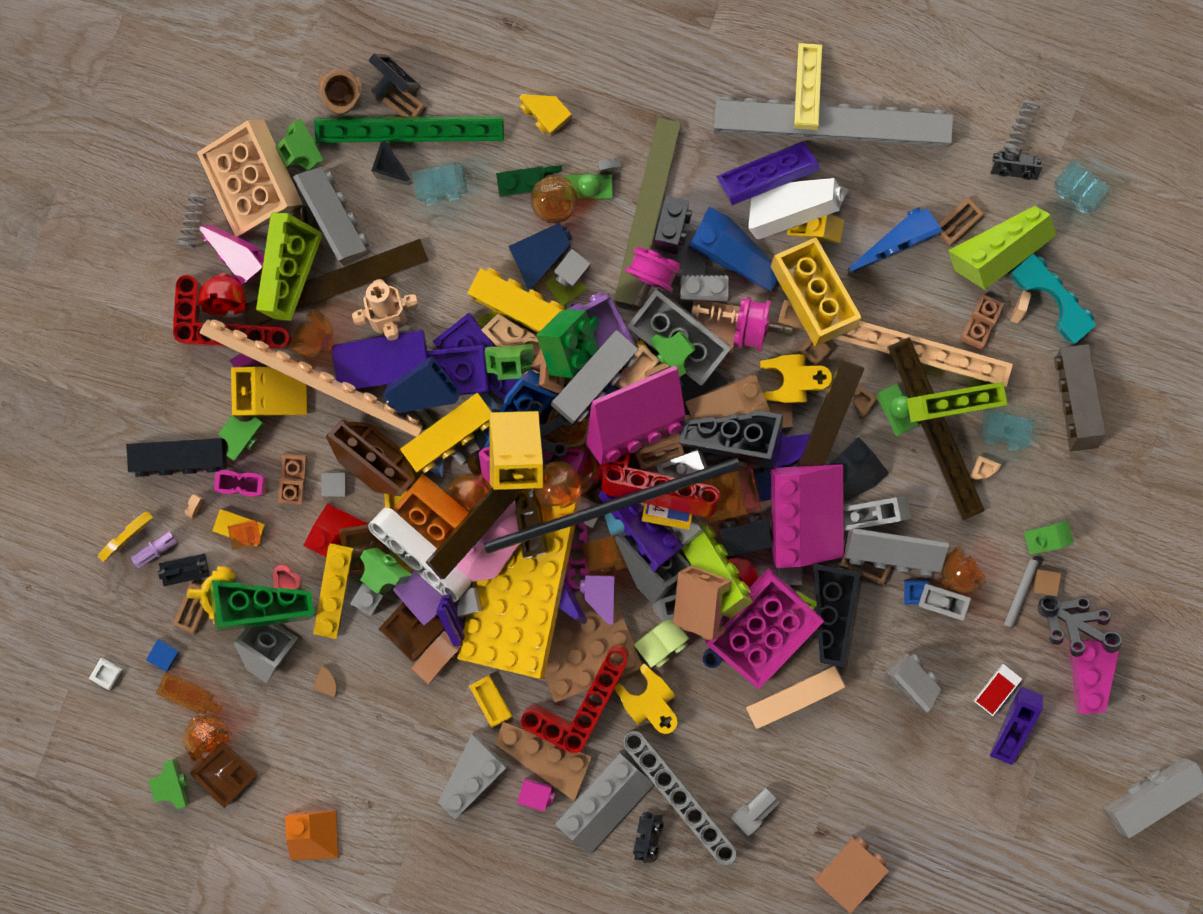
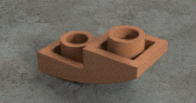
[960,294,1004,350]
[278,453,307,505]
[411,631,462,685]

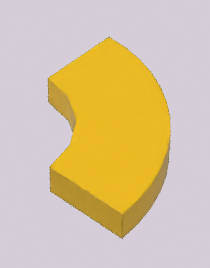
[98,511,153,562]

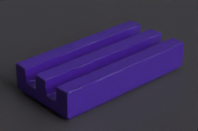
[436,594,465,646]

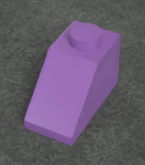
[580,575,614,624]

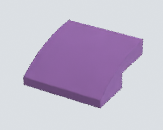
[393,571,442,625]

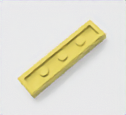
[794,43,822,130]

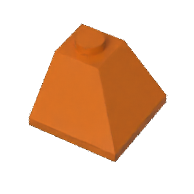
[285,810,339,860]

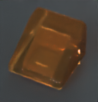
[228,521,261,550]

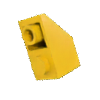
[519,94,572,137]
[786,214,844,243]

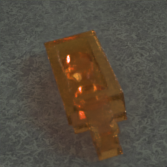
[156,671,224,715]

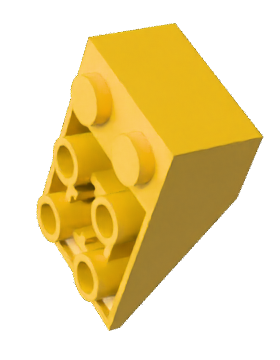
[231,367,307,417]
[489,411,543,490]

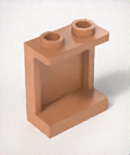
[673,565,732,640]
[813,836,889,914]

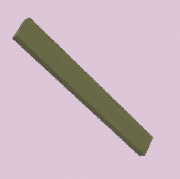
[614,117,681,306]

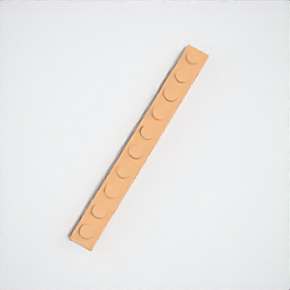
[777,300,1013,387]
[200,320,423,437]

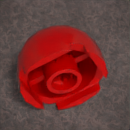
[198,273,246,316]

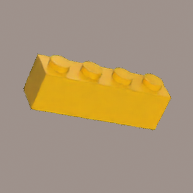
[400,393,492,473]

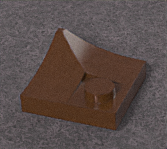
[340,524,389,576]
[378,602,444,662]
[190,741,258,808]

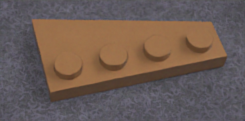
[495,721,592,801]

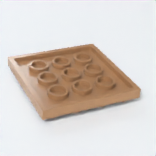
[545,590,642,702]

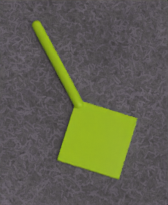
[545,275,586,309]

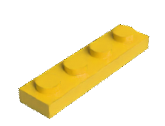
[313,543,354,639]

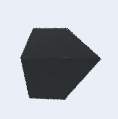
[371,140,412,185]

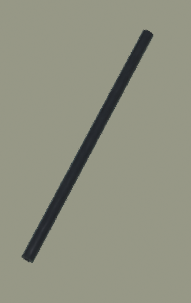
[484,458,741,554]

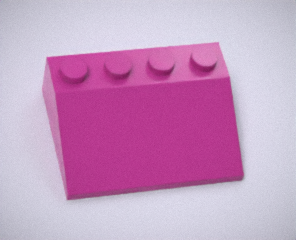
[586,366,685,465]
[771,465,844,568]
[705,568,824,690]

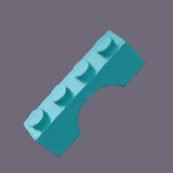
[1008,254,1096,346]

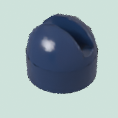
[703,648,722,668]

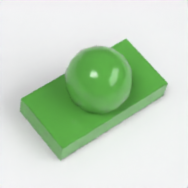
[565,174,612,200]
[875,383,918,436]

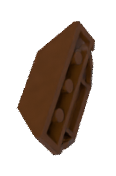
[326,420,415,496]

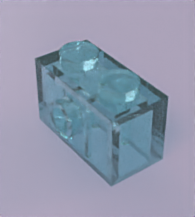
[1054,159,1111,215]
[412,162,468,205]
[978,409,1035,452]

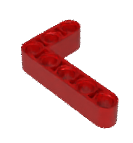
[173,275,292,350]
[602,453,720,517]
[520,644,629,753]

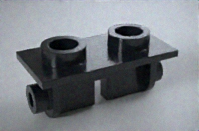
[990,151,1043,180]
[158,553,210,586]
[633,812,664,863]

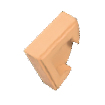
[1010,290,1031,324]
[970,456,1001,479]
[185,494,205,519]

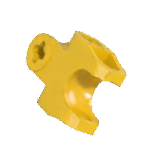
[760,355,832,404]
[614,663,677,734]

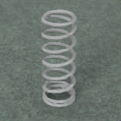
[1003,100,1040,154]
[177,194,206,249]

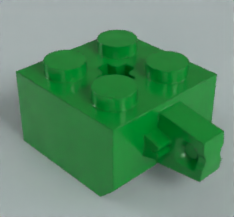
[536,309,599,378]

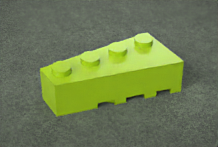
[948,206,1056,290]
[256,213,323,321]

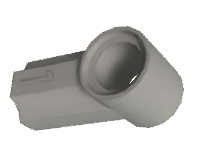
[731,787,780,836]

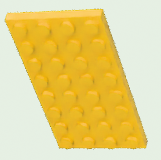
[457,482,582,679]

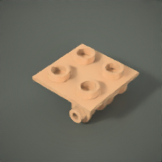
[691,301,740,353]

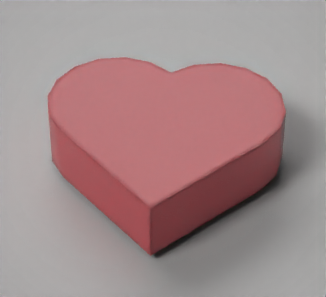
[273,565,302,590]

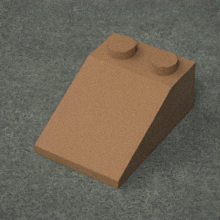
[685,375,771,420]

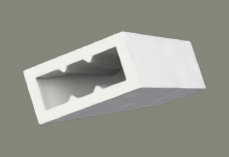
[748,178,844,239]

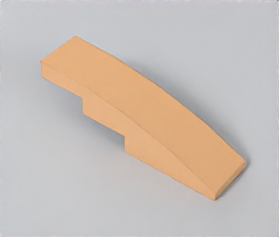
[746,666,846,729]

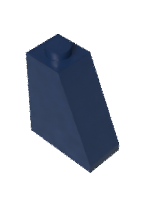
[508,223,572,291]
[383,356,461,413]

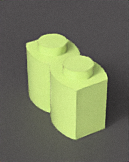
[634,618,689,668]

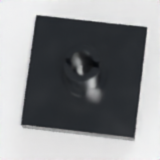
[368,53,421,100]

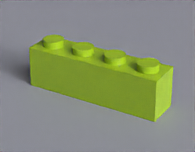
[907,382,1007,422]
[676,522,753,619]

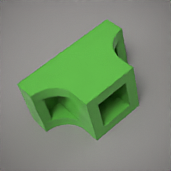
[275,119,324,171]
[649,331,696,378]
[485,344,534,380]
[218,415,266,462]
[1023,520,1074,555]
[360,547,412,594]
[148,758,190,809]

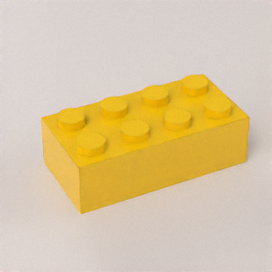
[770,237,862,347]
[467,267,565,333]

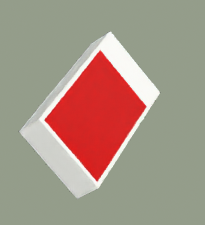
[973,664,1022,716]

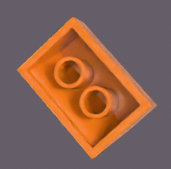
[392,474,469,548]

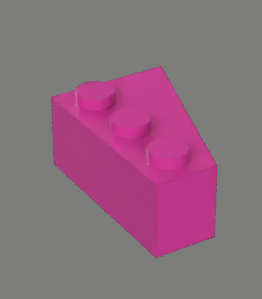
[1068,639,1119,714]

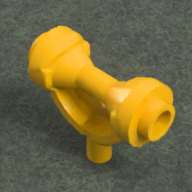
[187,566,236,624]

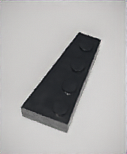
[813,564,864,667]

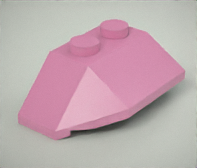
[457,501,520,581]

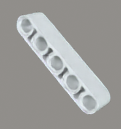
[368,507,471,602]

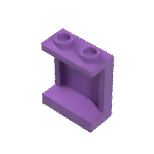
[569,291,636,349]

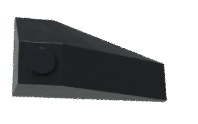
[679,411,783,469]
[827,437,889,501]

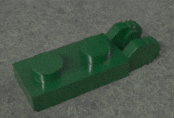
[496,165,565,197]

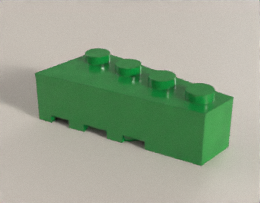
[209,580,314,632]

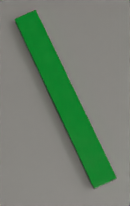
[314,116,504,143]

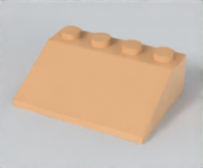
[197,119,303,237]

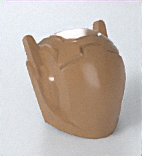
[318,69,361,115]

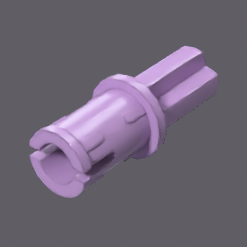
[131,531,178,568]

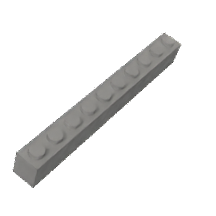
[713,97,953,147]

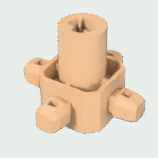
[352,279,419,341]

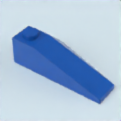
[687,206,777,292]
[847,207,942,274]
[484,370,557,448]

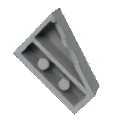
[438,732,507,819]

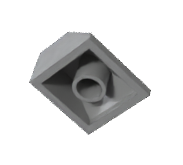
[234,624,298,683]

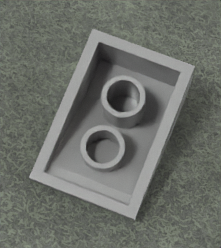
[885,653,941,712]

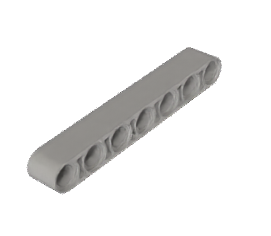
[623,730,736,865]

